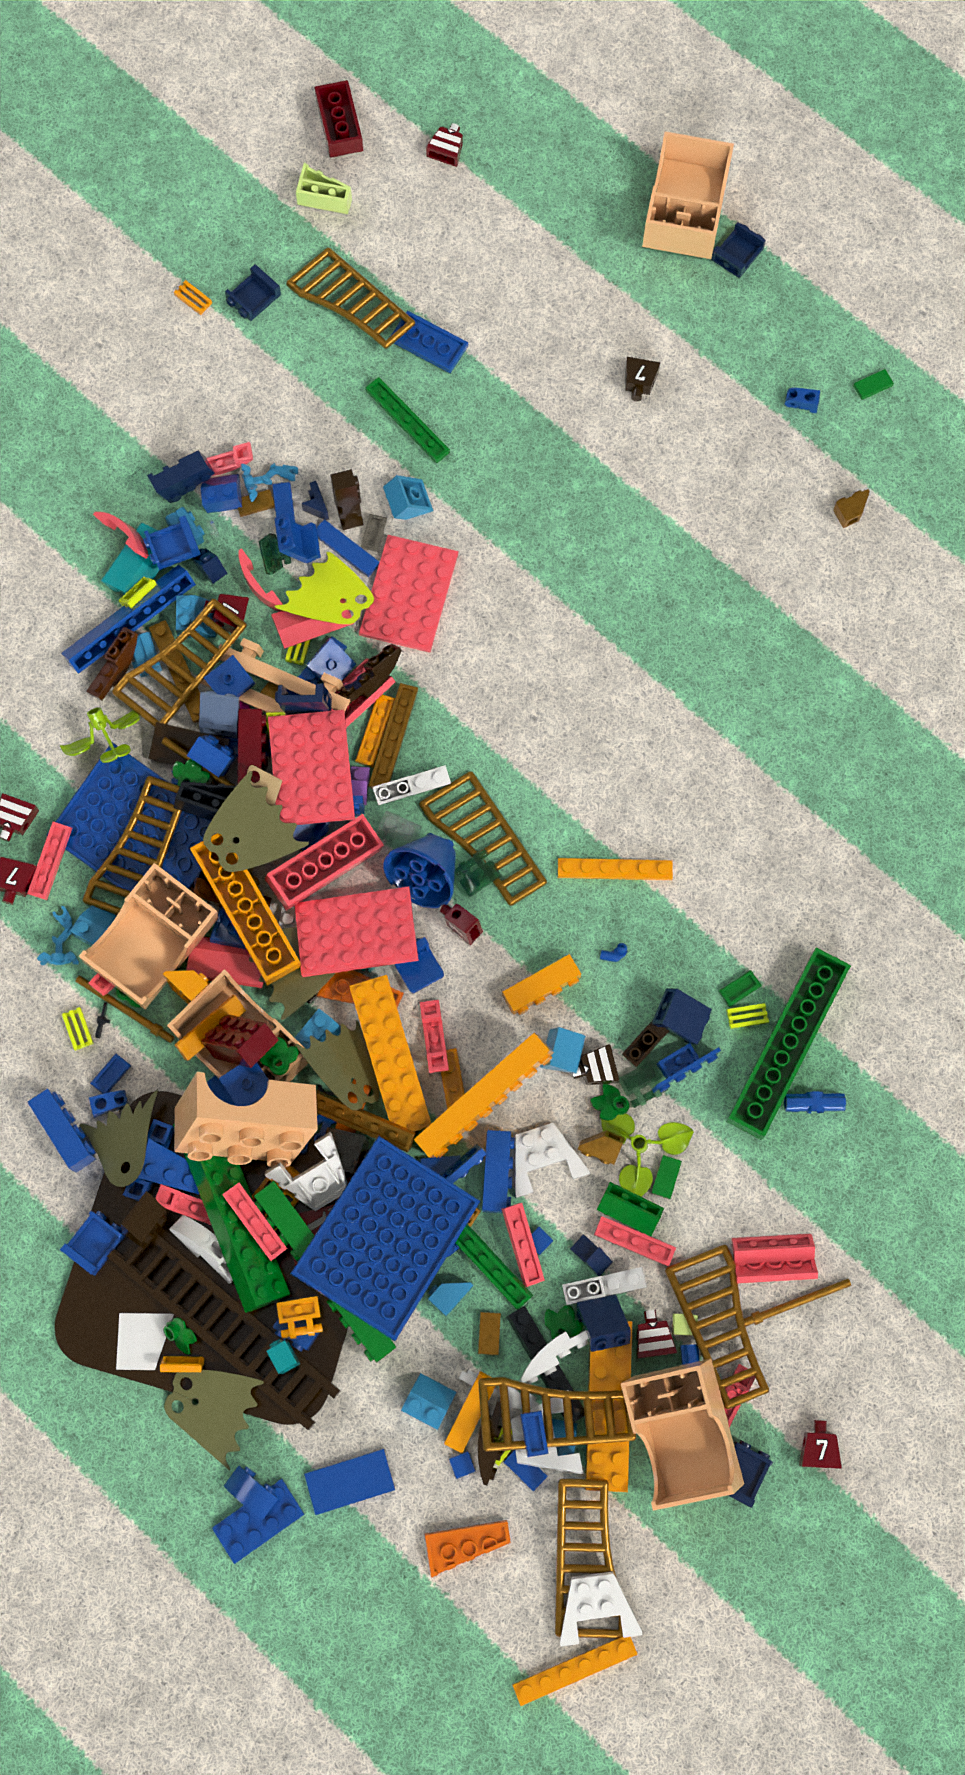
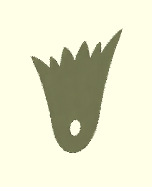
[79,1089,158,1187]

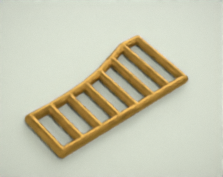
[286,248,415,349]
[112,598,247,727]
[419,771,547,906]
[83,776,182,915]
[665,1245,769,1409]
[478,1377,636,1452]
[555,1479,623,1638]

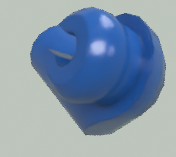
[600,943,628,962]

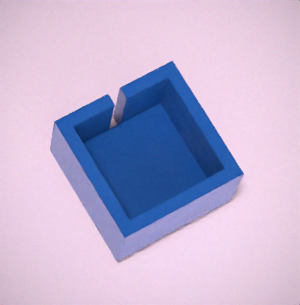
[187,735,238,777]

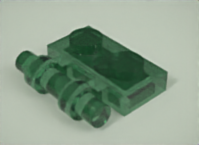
[258,533,292,575]
[455,849,502,897]
[619,1061,668,1108]

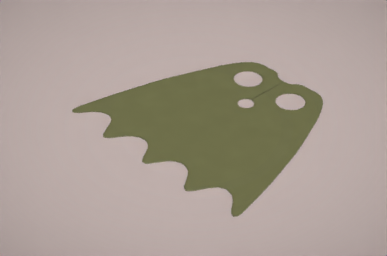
[203,771,309,872]
[249,927,335,1020]
[296,1020,379,1111]
[164,1370,264,1471]

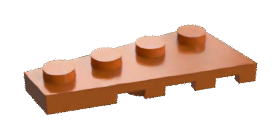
[317,970,404,1008]
[425,1520,511,1578]

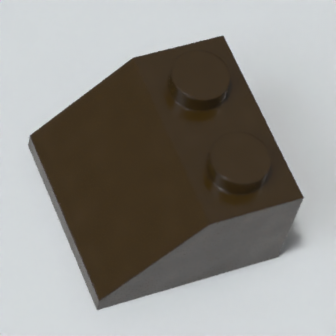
[121,1191,168,1247]

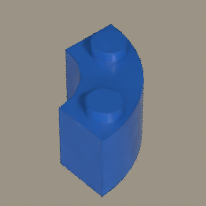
[224,1466,278,1520]

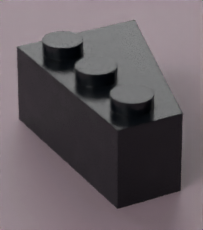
[173,782,238,821]

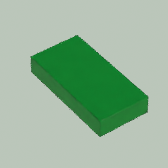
[853,369,894,400]
[719,970,762,1007]
[651,1155,682,1200]

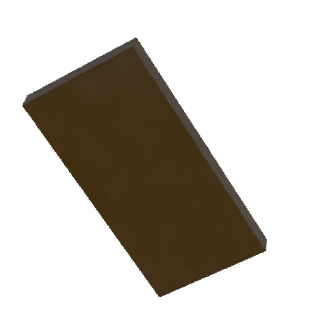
[148,722,230,765]

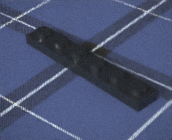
[507,1306,585,1423]

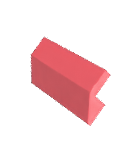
[271,598,354,649]
[331,658,395,728]
[186,936,264,988]
[732,1234,818,1283]

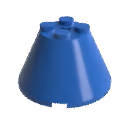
[383,833,456,908]

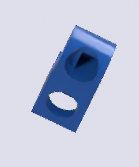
[785,387,820,414]
[89,1090,129,1118]

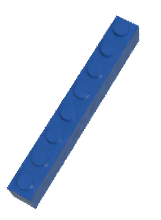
[61,564,196,674]

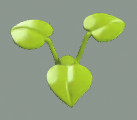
[60,707,140,763]
[601,1114,694,1197]

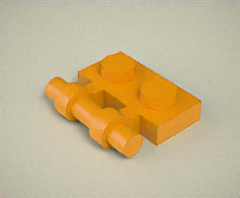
[277,1296,323,1339]

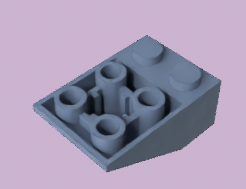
[199,691,240,738]

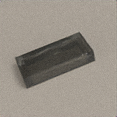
[361,514,387,552]

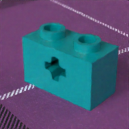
[267,1339,300,1374]

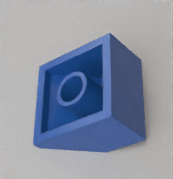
[201,474,242,513]

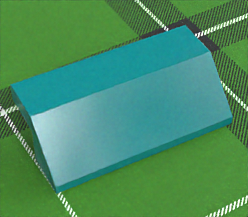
[101,522,159,595]

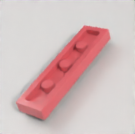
[27,822,72,900]
[222,1183,287,1261]
[502,1203,545,1287]
[594,1216,676,1267]

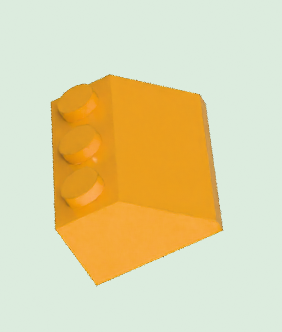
[163,970,210,1004]

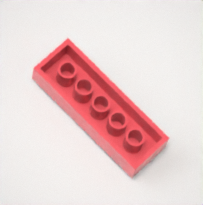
[265,814,384,911]

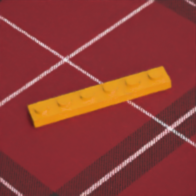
[558,858,673,880]
[512,1637,638,1706]

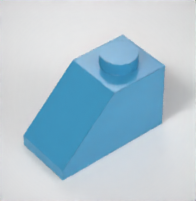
[428,1282,473,1316]

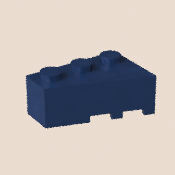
[147,450,215,503]

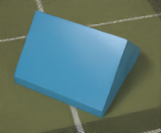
[540,1027,586,1074]

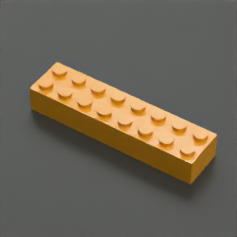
[190,833,301,986]
[349,975,431,1132]
[414,1033,554,1158]
[585,1321,632,1492]

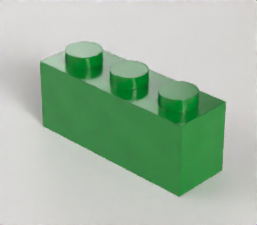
[597,1182,664,1236]

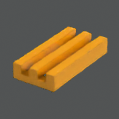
[174,280,212,315]
[160,1356,204,1372]

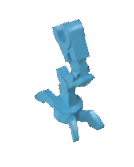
[241,463,298,502]
[37,906,79,966]

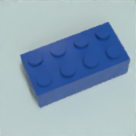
[28,1089,97,1173]

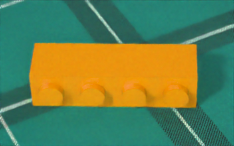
[502,954,581,1015]

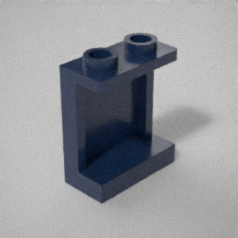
[711,222,766,279]
[225,264,281,321]
[275,684,332,715]
[652,988,712,1045]
[577,1294,631,1352]
[728,1440,773,1508]

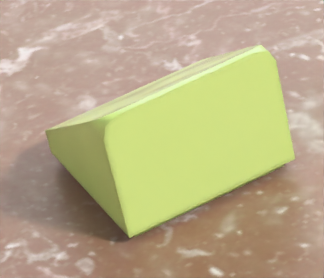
[672,1314,698,1336]

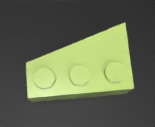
[296,163,352,214]

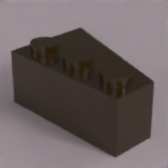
[330,469,364,530]

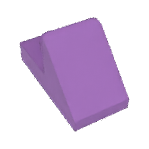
[351,766,370,805]

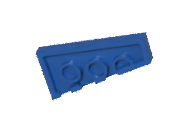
[138,1138,200,1195]

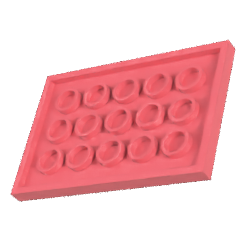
[359,535,459,653]
[268,710,355,825]
[295,887,419,977]

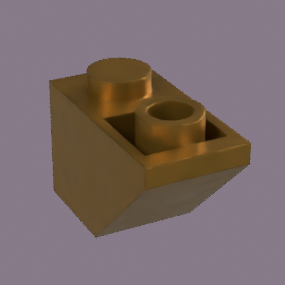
[833,489,870,528]
[577,1130,625,1165]

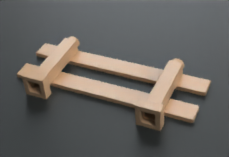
[201,638,350,715]

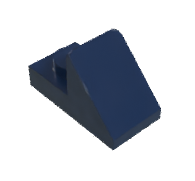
[301,481,329,520]
[570,1234,613,1276]

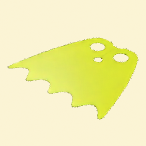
[274,552,374,624]

